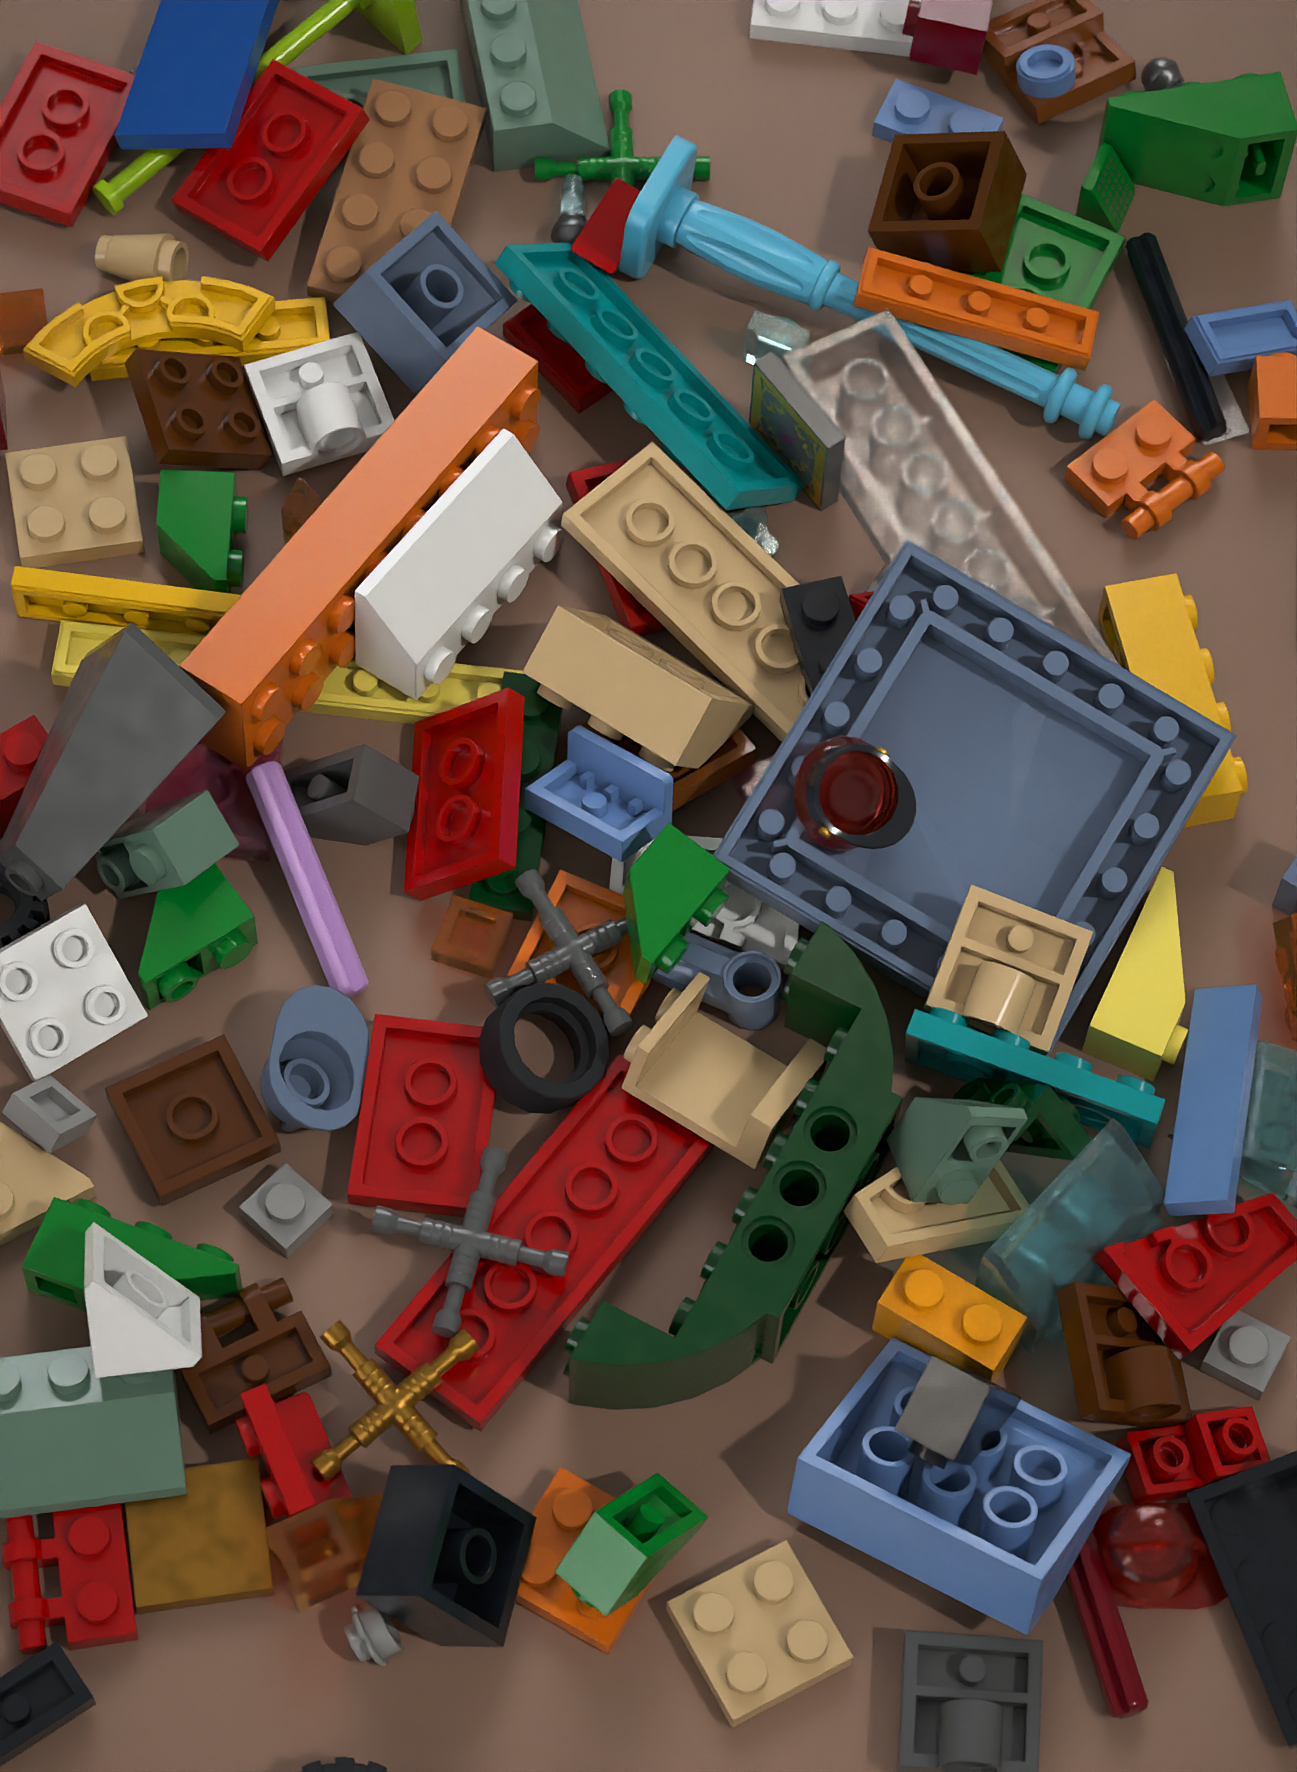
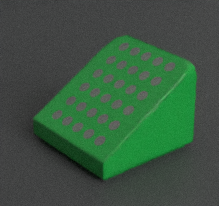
[1075,142,1135,233]

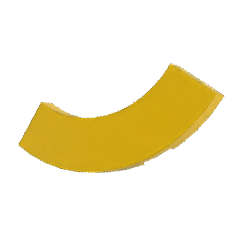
[23,276,275,388]

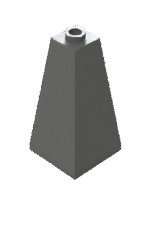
[0,622,226,901]

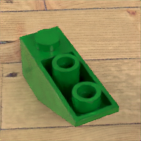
[21,1197,243,1312]

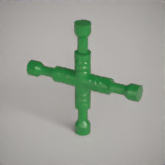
[535,89,710,188]

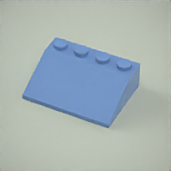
[787,1337,1131,1636]

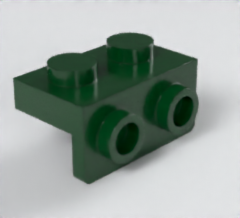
[952,1078,1094,1162]

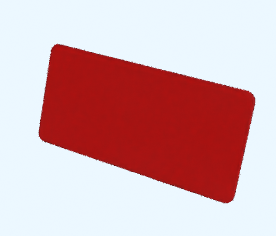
[571,178,641,274]

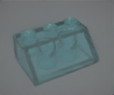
[975,1118,1165,1353]

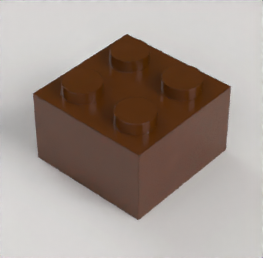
[868,131,1027,273]

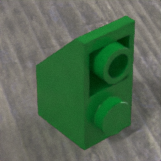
[156,469,248,594]
[623,822,730,985]
[138,863,258,1010]

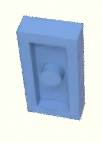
[872,79,1004,143]

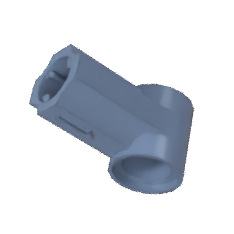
[653,932,781,1031]

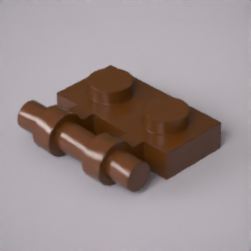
[180,1277,332,1434]

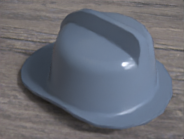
[260,985,369,1132]

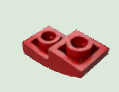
[1115,1406,1271,1505]

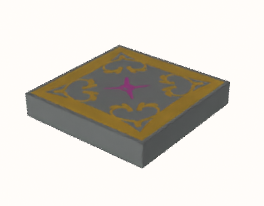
[749,351,846,511]

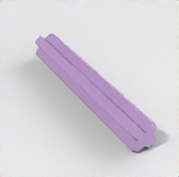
[246,761,369,998]

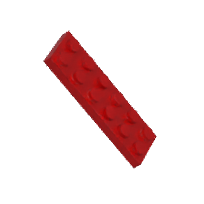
[374,1053,715,1432]

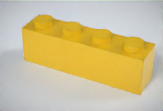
[1098,573,1248,828]

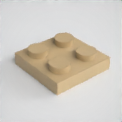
[5,436,145,568]
[666,1540,854,1728]

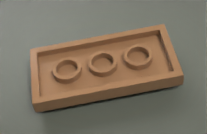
[307,78,487,303]

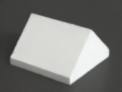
[84,1222,202,1378]

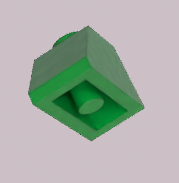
[554,1473,709,1617]

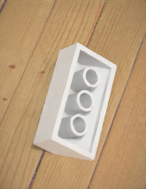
[355,428,565,701]

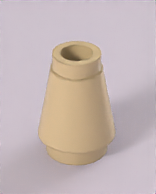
[95,233,189,281]

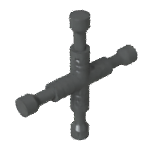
[484,869,634,1037]
[371,1147,570,1338]

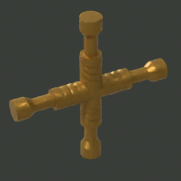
[309,1320,480,1482]

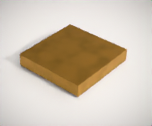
[125,1458,274,1614]

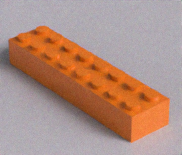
[179,326,541,771]

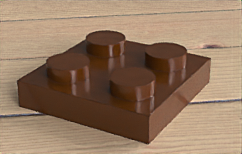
[105,1034,281,1207]

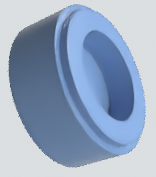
[1016,44,1076,99]

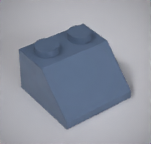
[333,211,518,394]

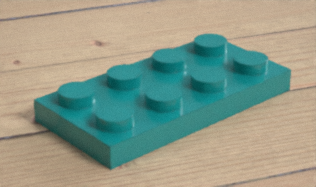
[905,1007,1166,1149]

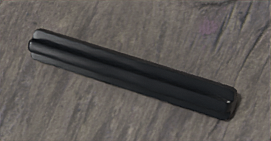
[1125,232,1227,442]

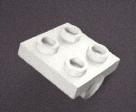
[244,332,395,476]
[0,903,148,1081]

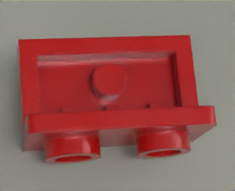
[235,1383,357,1539]

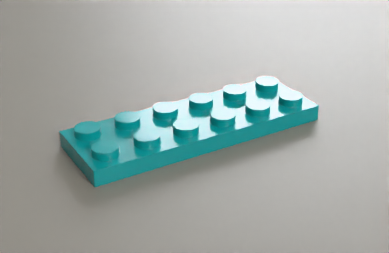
[494,243,806,510]

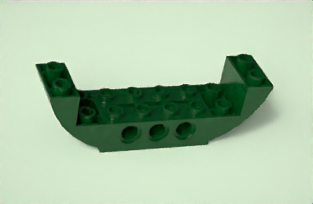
[563,921,903,1410]

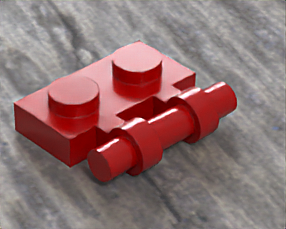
[1,1503,138,1655]

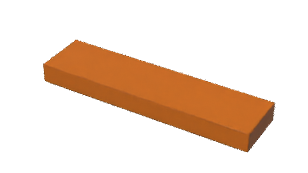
[853,247,1099,371]

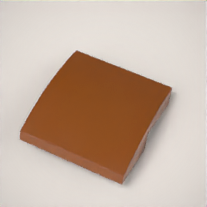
[983,0,1136,124]

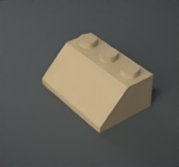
[522,605,754,772]

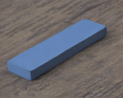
[1164,984,1263,1216]

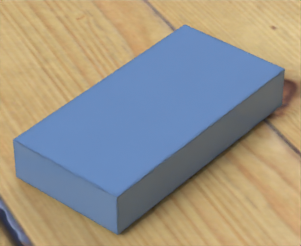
[1184,300,1297,377]

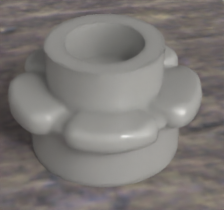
[344,1604,403,1666]

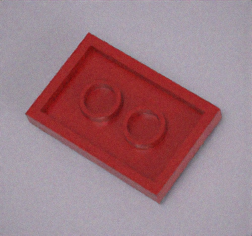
[0,41,135,228]
[171,59,370,262]
[404,688,525,901]
[347,1014,497,1217]

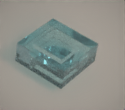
[743,310,811,380]

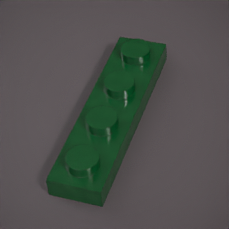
[468,671,563,921]

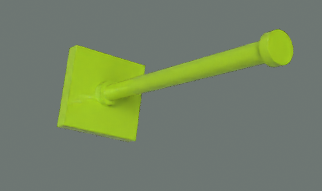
[92,0,423,215]

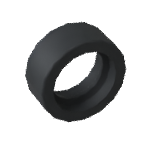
[479,982,610,1114]

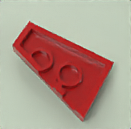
[1092,1192,1297,1361]

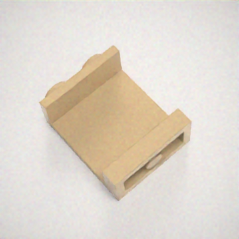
[622,972,827,1169]

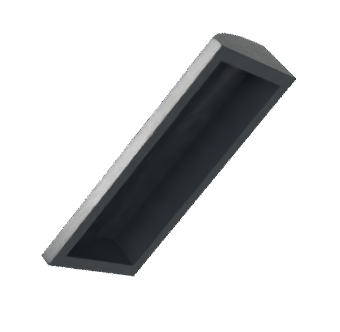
[1186,1451,1297,1749]

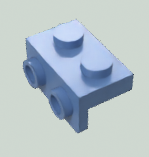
[525,725,673,862]

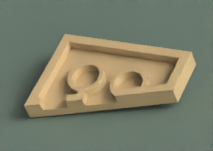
[843,1159,1038,1263]

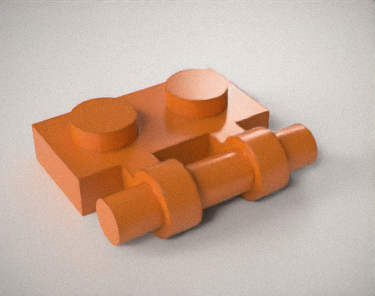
[1064,399,1225,540]

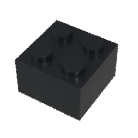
[356,1464,537,1647]

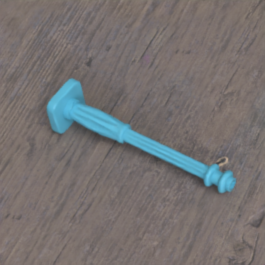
[619,135,1121,440]

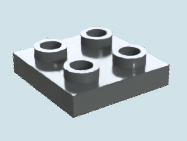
[897,1630,1043,1772]

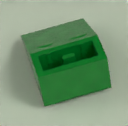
[1097,72,1297,207]

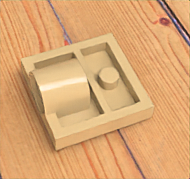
[923,884,1093,1056]

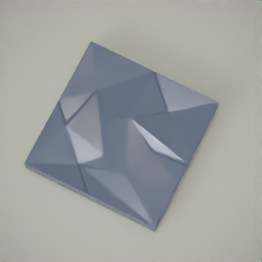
[713,539,1237,1057]

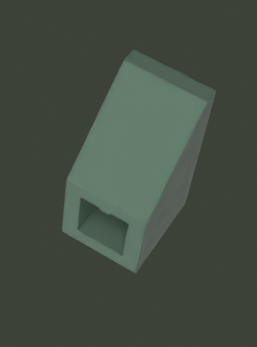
[94,790,239,899]
[886,1097,1028,1205]

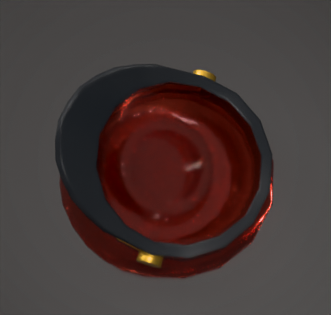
[793,736,916,851]

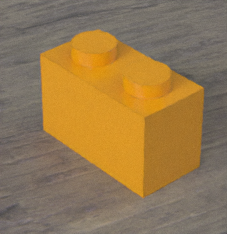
[872,1255,1027,1383]

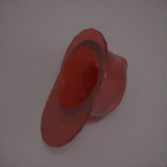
[1092,1501,1228,1610]

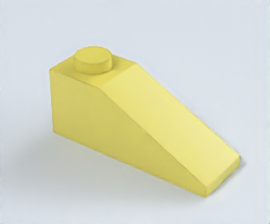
[1082,867,1189,1082]

